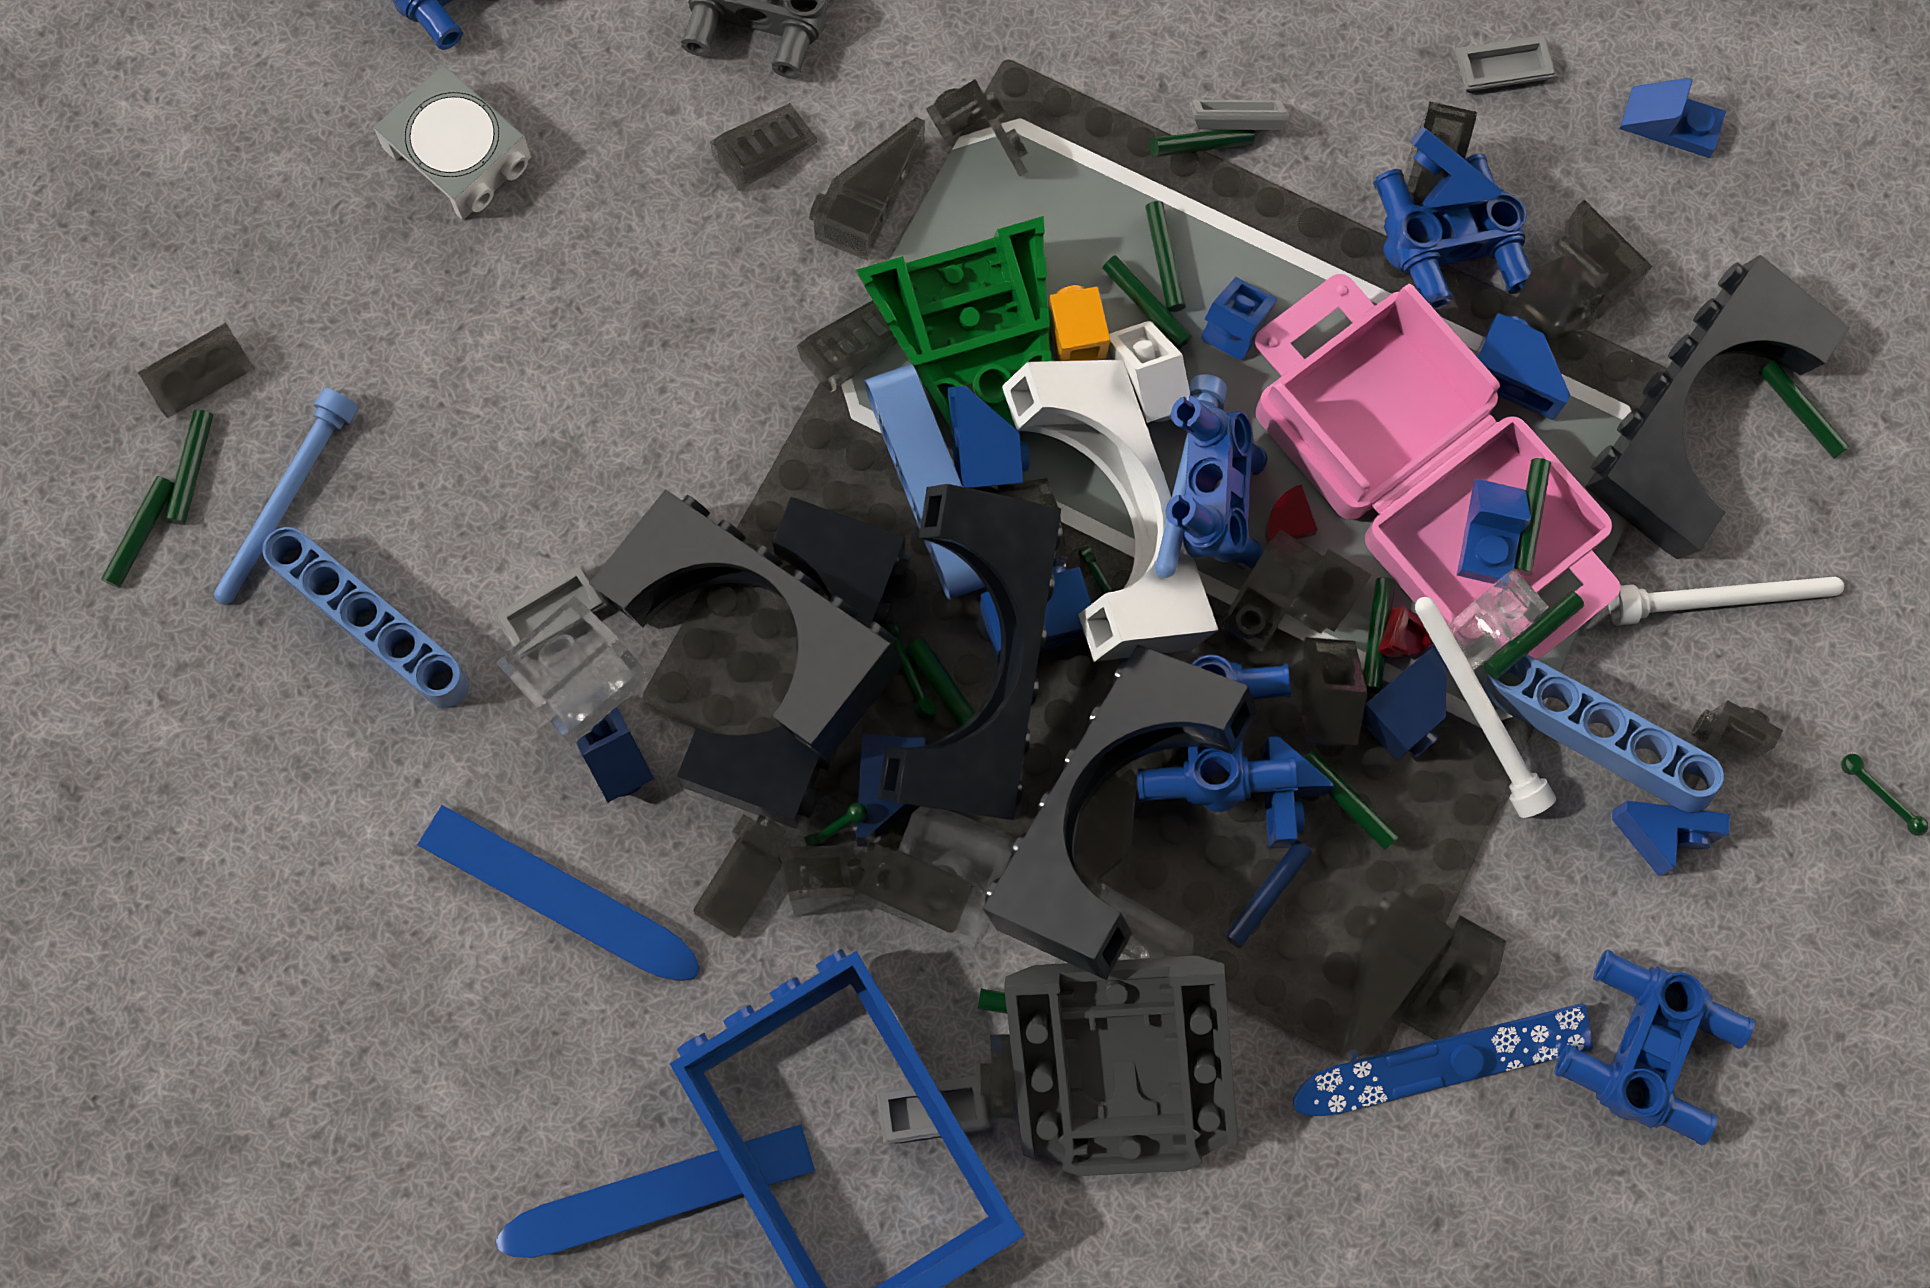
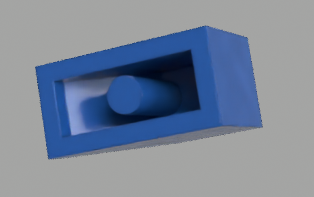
[1475,313,1570,420]
[948,386,1030,488]

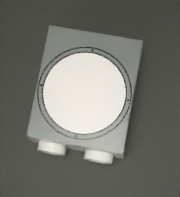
[373,65,531,220]

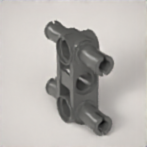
[681,0,830,79]

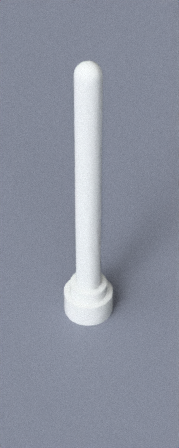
[1608,577,1844,626]
[1415,597,1556,818]

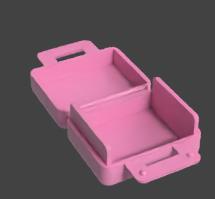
[1255,274,1620,659]

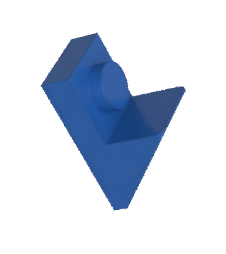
[1619,78,1726,158]
[1410,126,1503,208]
[1201,277,1278,360]
[1456,479,1531,587]
[1261,736,1334,849]
[1612,800,1730,876]

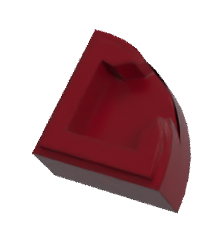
[1265,484,1318,548]
[1378,605,1433,658]

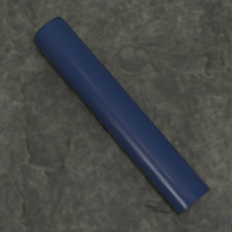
[1224,840,1313,948]

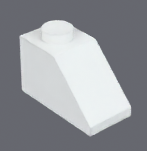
[1109,320,1191,423]

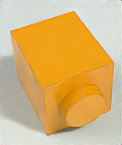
[1048,285,1110,361]

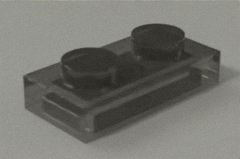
[138,323,255,418]

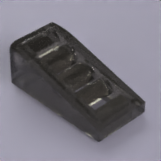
[710,103,817,191]
[797,300,898,393]

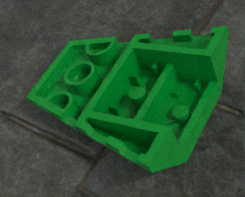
[855,216,1052,430]

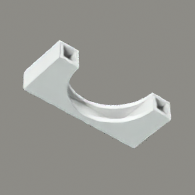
[1002,360,1218,662]

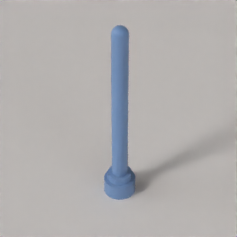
[1155,374,1228,578]
[214,388,359,605]

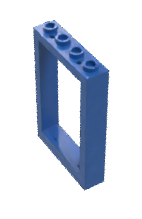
[669,949,1025,1288]

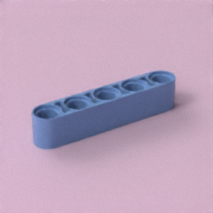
[864,364,985,600]
[262,527,469,708]
[1484,654,1724,812]

